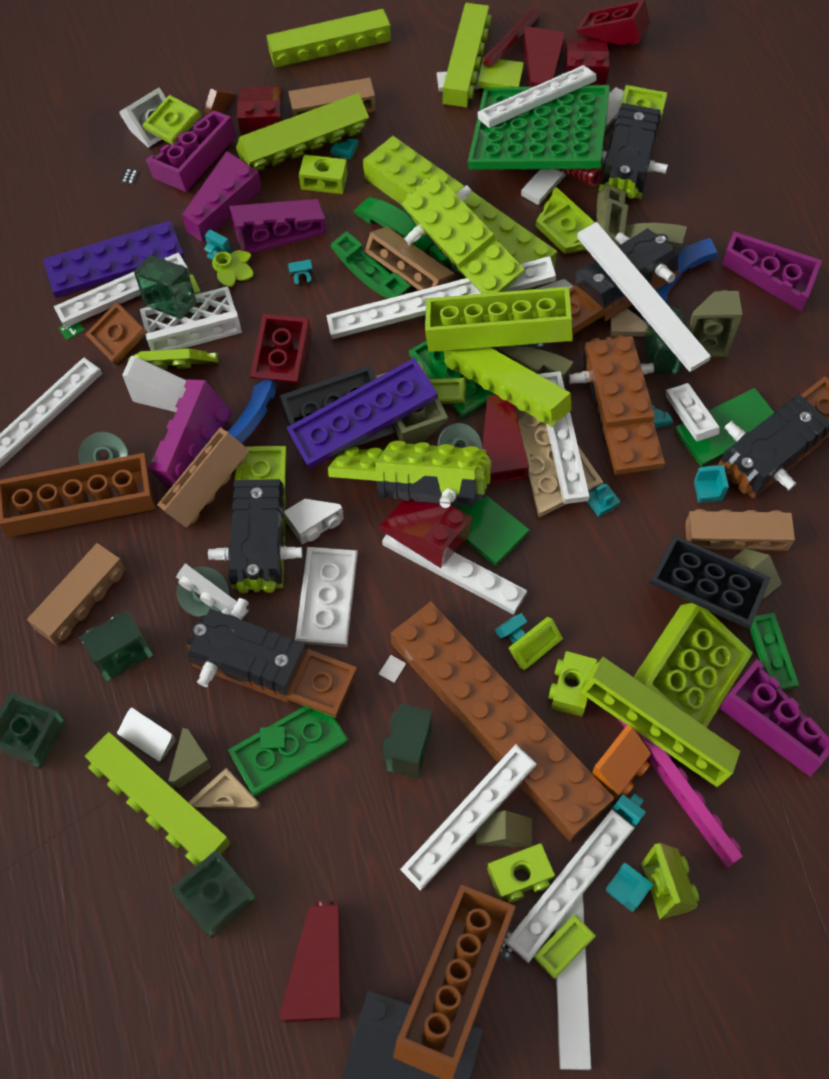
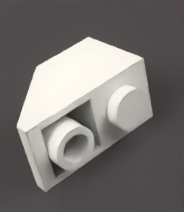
[284,499,344,545]

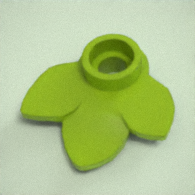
[212,250,254,287]

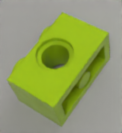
[299,155,348,194]
[548,651,597,717]
[487,843,555,903]

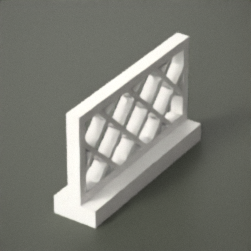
[140,286,242,351]

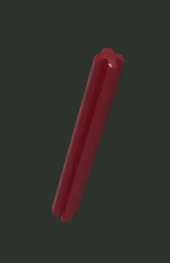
[483,7,540,67]

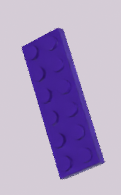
[43,221,185,298]
[287,358,438,469]

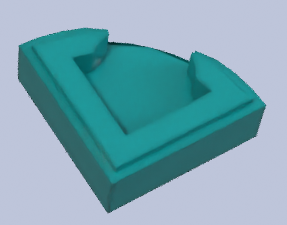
[331,139,359,160]
[652,405,673,428]

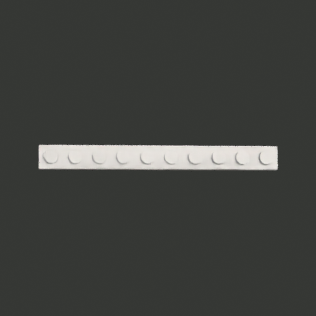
[326,256,556,339]

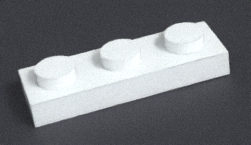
[666,383,719,442]
[176,563,249,617]

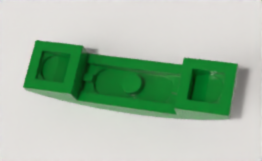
[354,198,434,253]
[331,231,411,299]

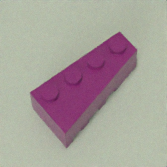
[146,111,237,192]
[182,151,262,243]
[229,199,327,253]
[722,231,822,312]
[149,379,233,486]
[719,659,829,777]

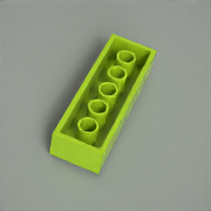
[236,93,369,172]
[425,286,573,352]

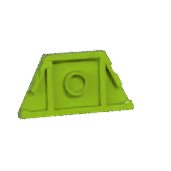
[536,187,595,254]
[128,349,219,370]

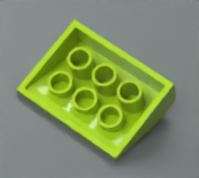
[634,603,753,728]

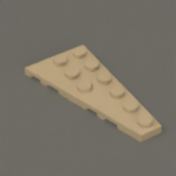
[514,405,603,517]

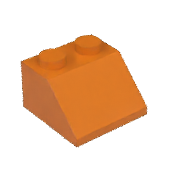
[592,725,651,802]

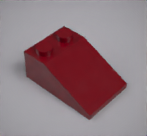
[577,0,650,46]
[565,38,609,86]
[237,85,282,136]
[250,314,312,383]
[379,499,472,568]

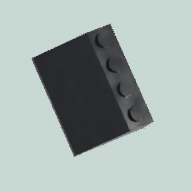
[278,365,395,464]
[649,535,771,629]
[342,991,484,1079]

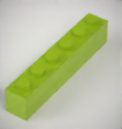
[442,3,492,107]
[266,9,391,68]
[444,347,571,427]
[580,657,740,787]
[85,732,231,869]

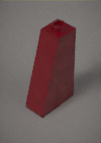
[523,26,565,87]
[482,394,529,485]
[279,901,342,1023]

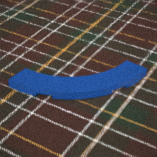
[645,238,717,326]
[228,380,277,444]

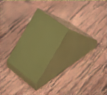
[731,548,782,601]
[168,728,212,789]
[476,810,532,848]

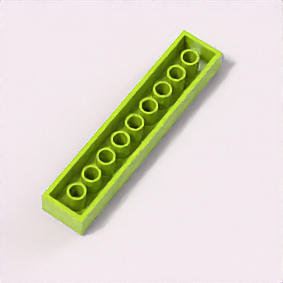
[363,136,557,291]

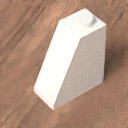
[122,356,186,412]

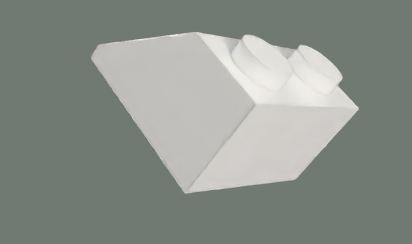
[119,87,166,147]

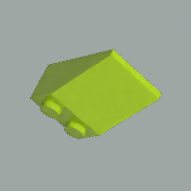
[641,843,699,920]

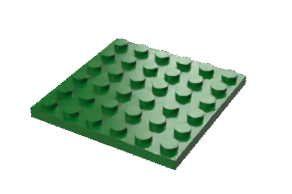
[468,85,610,170]

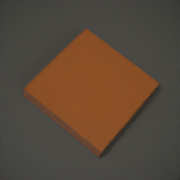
[85,302,148,365]

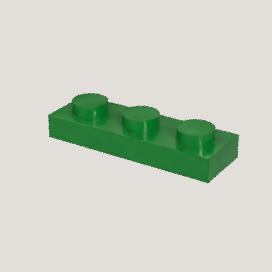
[750,612,799,691]

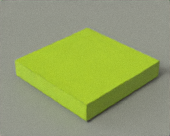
[477,57,524,88]
[142,95,202,145]

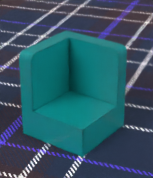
[694,465,729,503]
[606,863,653,913]

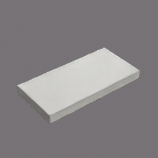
[295,547,358,647]

